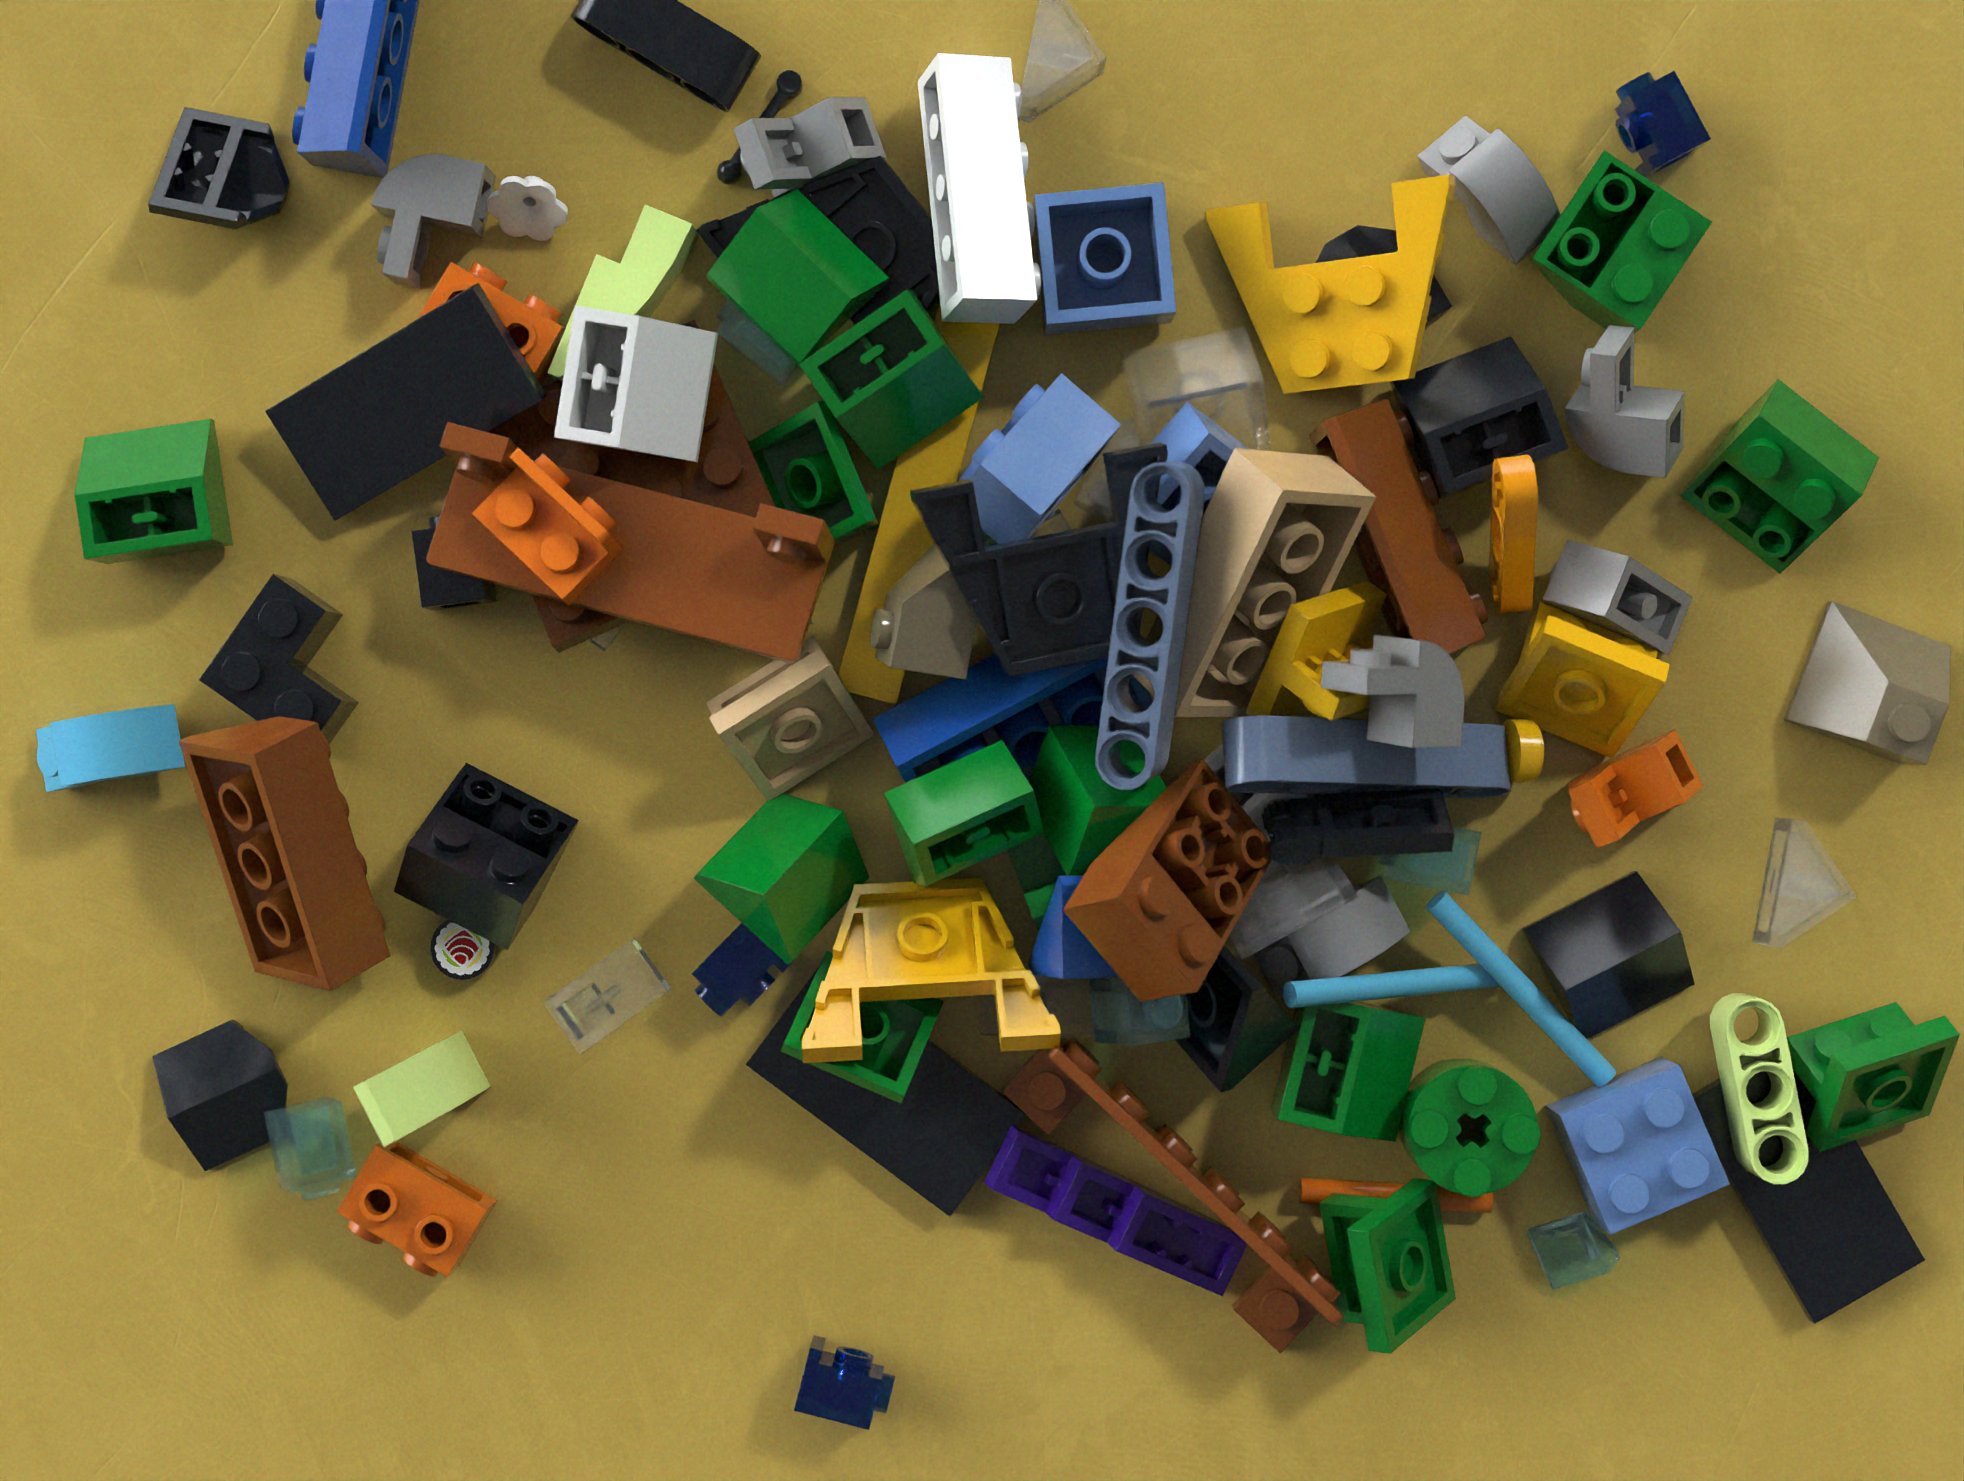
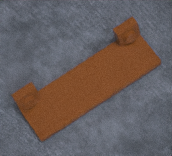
[426,422,835,663]
[1001,1036,1344,1354]

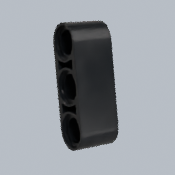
[571,0,762,112]

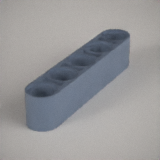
[1095,461,1205,790]
[1222,716,1511,798]

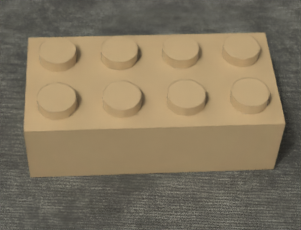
[1133,448,1376,717]

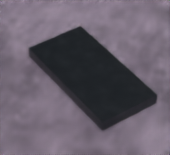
[265,283,547,521]
[746,965,1026,1217]
[1692,1070,1925,1324]

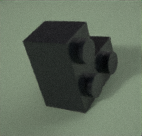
[199,574,359,744]

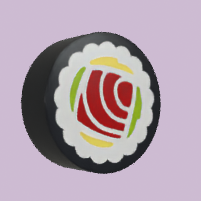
[430,920,498,980]

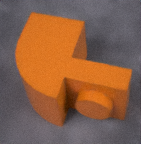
[1567,729,1704,849]

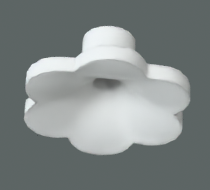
[486,176,569,241]

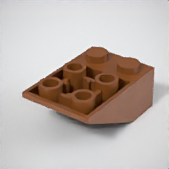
[1063,758,1273,1002]

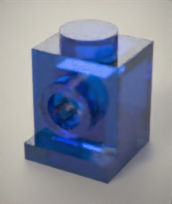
[1615,71,1711,178]
[692,923,796,1016]
[794,1335,895,1430]

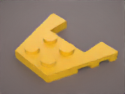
[1205,175,1456,394]
[802,877,1061,1063]

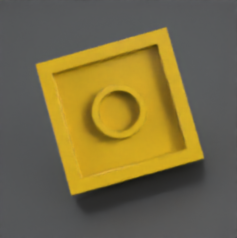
[1245,581,1387,721]
[1495,602,1670,758]

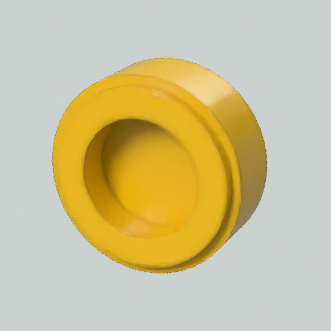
[1502,719,1544,783]

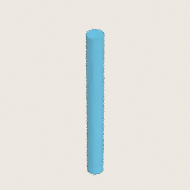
[1426,891,1616,1087]
[1283,963,1501,1008]

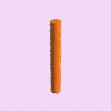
[1299,1178,1493,1213]

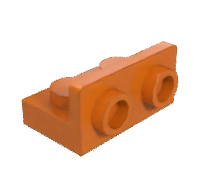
[472,448,623,606]

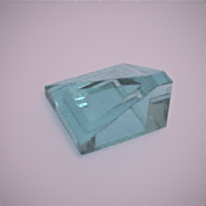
[1526,1211,1620,1289]

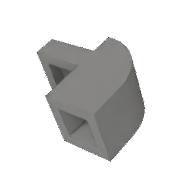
[733,97,886,198]
[1417,115,1561,265]
[371,154,496,289]
[1565,325,1685,478]
[1321,635,1464,748]
[1248,875,1411,999]

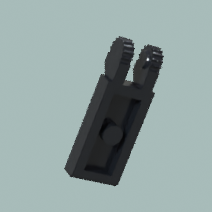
[1261,789,1454,866]

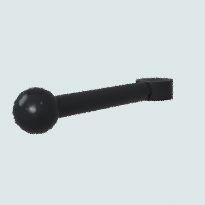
[717,70,802,185]

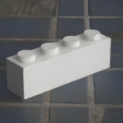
[918,53,1042,324]

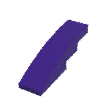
[984,1125,1248,1296]

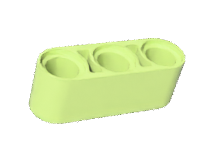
[1710,993,1809,1184]

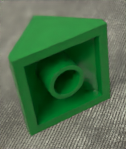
[706,189,889,367]
[749,400,879,545]
[1029,725,1167,876]
[694,793,869,965]
[781,951,944,1104]

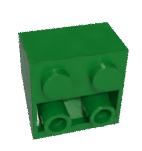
[1530,150,1712,333]
[799,289,984,470]
[1680,379,1879,574]
[74,419,233,564]
[884,740,1045,886]
[1271,1001,1426,1142]

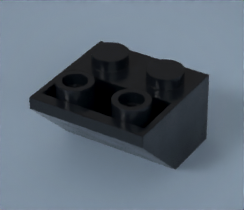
[1390,336,1569,499]
[394,763,579,950]

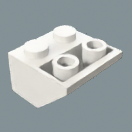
[554,306,718,462]

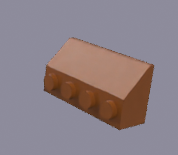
[1309,399,1488,654]
[179,716,390,991]

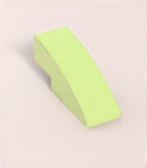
[547,204,699,382]
[353,1031,491,1147]

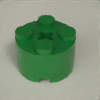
[1399,1059,1541,1197]

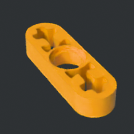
[1489,454,1538,615]

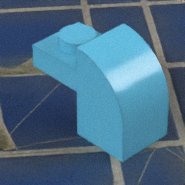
[36,704,185,792]

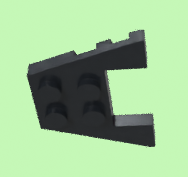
[696,155,939,325]
[910,442,1168,677]

